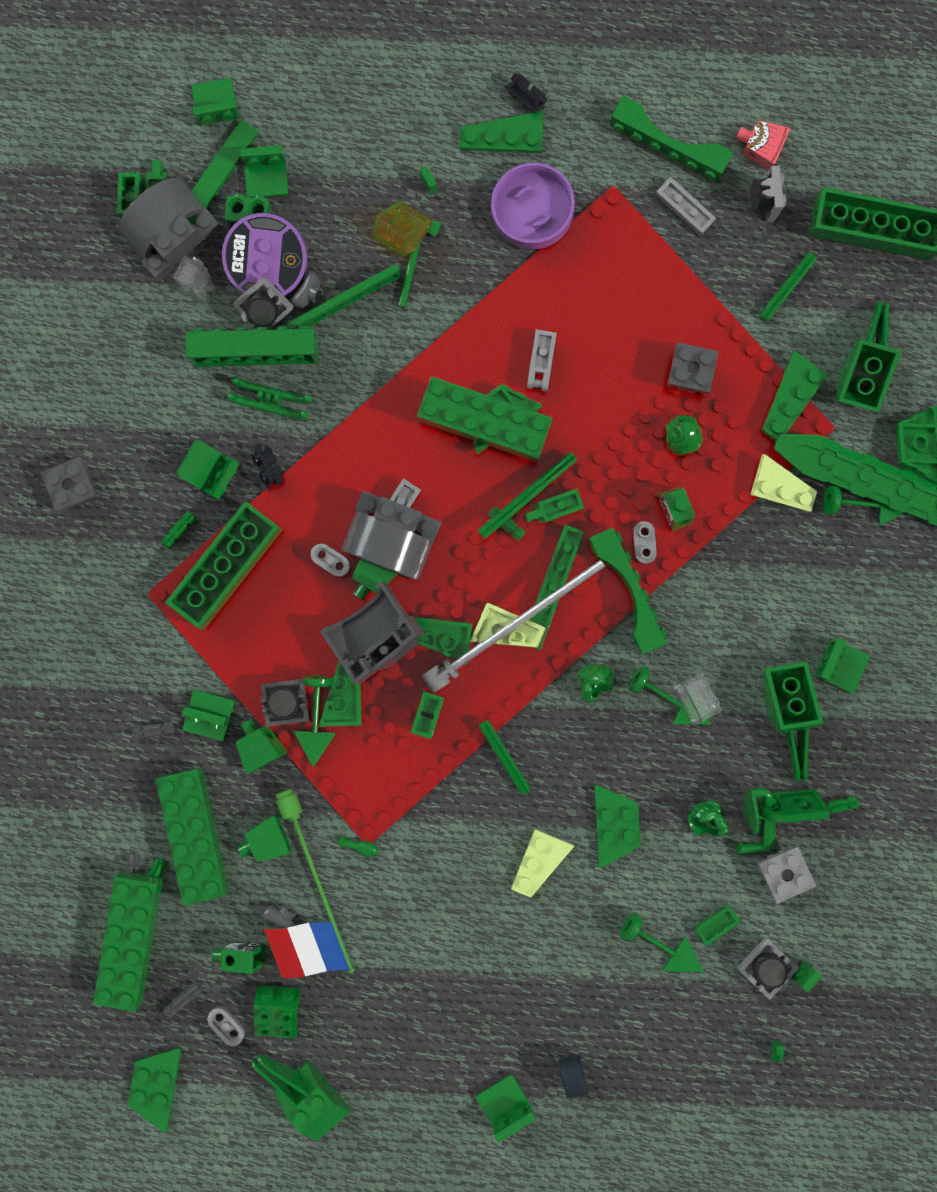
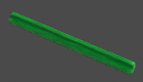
[478,452,577,539]

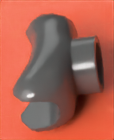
[291,271,323,311]
[261,904,298,929]

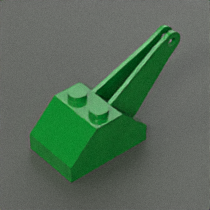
[836,300,902,413]
[763,662,824,782]
[251,1054,351,1141]

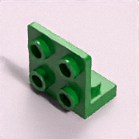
[240,145,289,198]
[814,638,870,693]
[476,1074,535,1143]

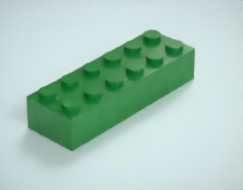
[809,187,937,260]
[186,326,319,367]
[417,376,553,463]
[165,501,282,630]
[156,767,230,906]
[93,871,164,1012]

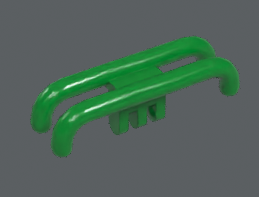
[227,376,313,420]

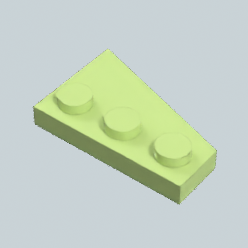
[750,454,817,512]
[470,603,546,648]
[511,829,574,897]

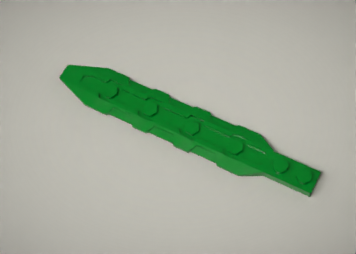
[774,434,937,527]

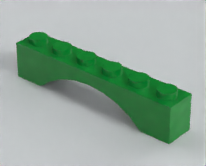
[609,95,734,181]
[588,527,667,655]

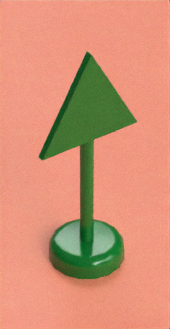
[822,486,906,526]
[628,665,711,725]
[294,675,336,767]
[620,912,704,972]

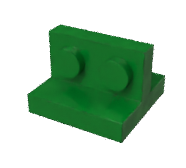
[182,689,236,741]

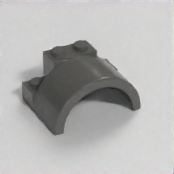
[119,178,222,281]
[341,491,442,581]
[321,582,425,685]

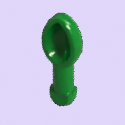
[338,836,378,857]

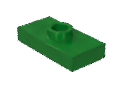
[693,903,741,947]
[791,961,822,992]

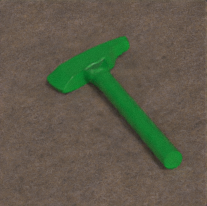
[397,218,441,308]

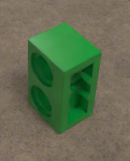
[225,194,272,227]
[411,691,445,739]

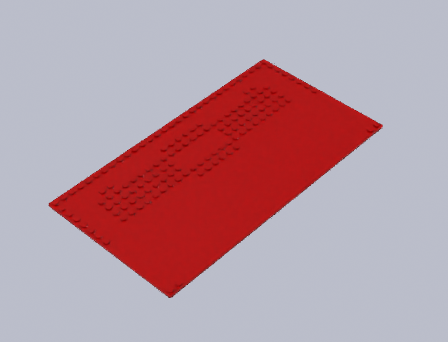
[148,186,834,843]

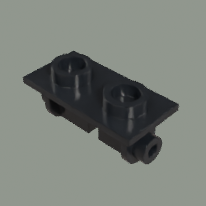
[504,73,548,113]
[252,445,284,491]

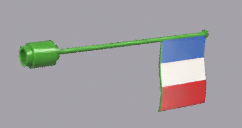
[264,788,355,978]

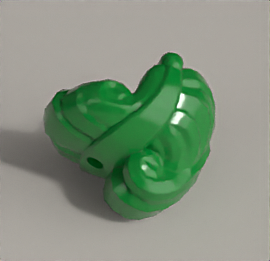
[665,415,703,455]
[577,664,615,703]
[687,801,728,837]

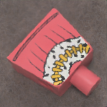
[736,121,790,171]

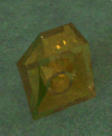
[372,200,433,257]

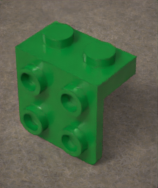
[191,78,239,126]
[176,439,239,499]
[254,985,301,1038]

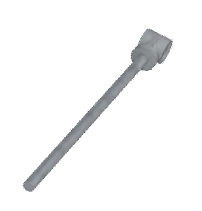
[422,559,605,694]

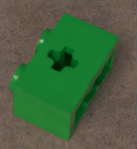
[117,172,145,218]

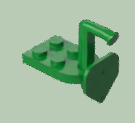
[737,788,830,855]

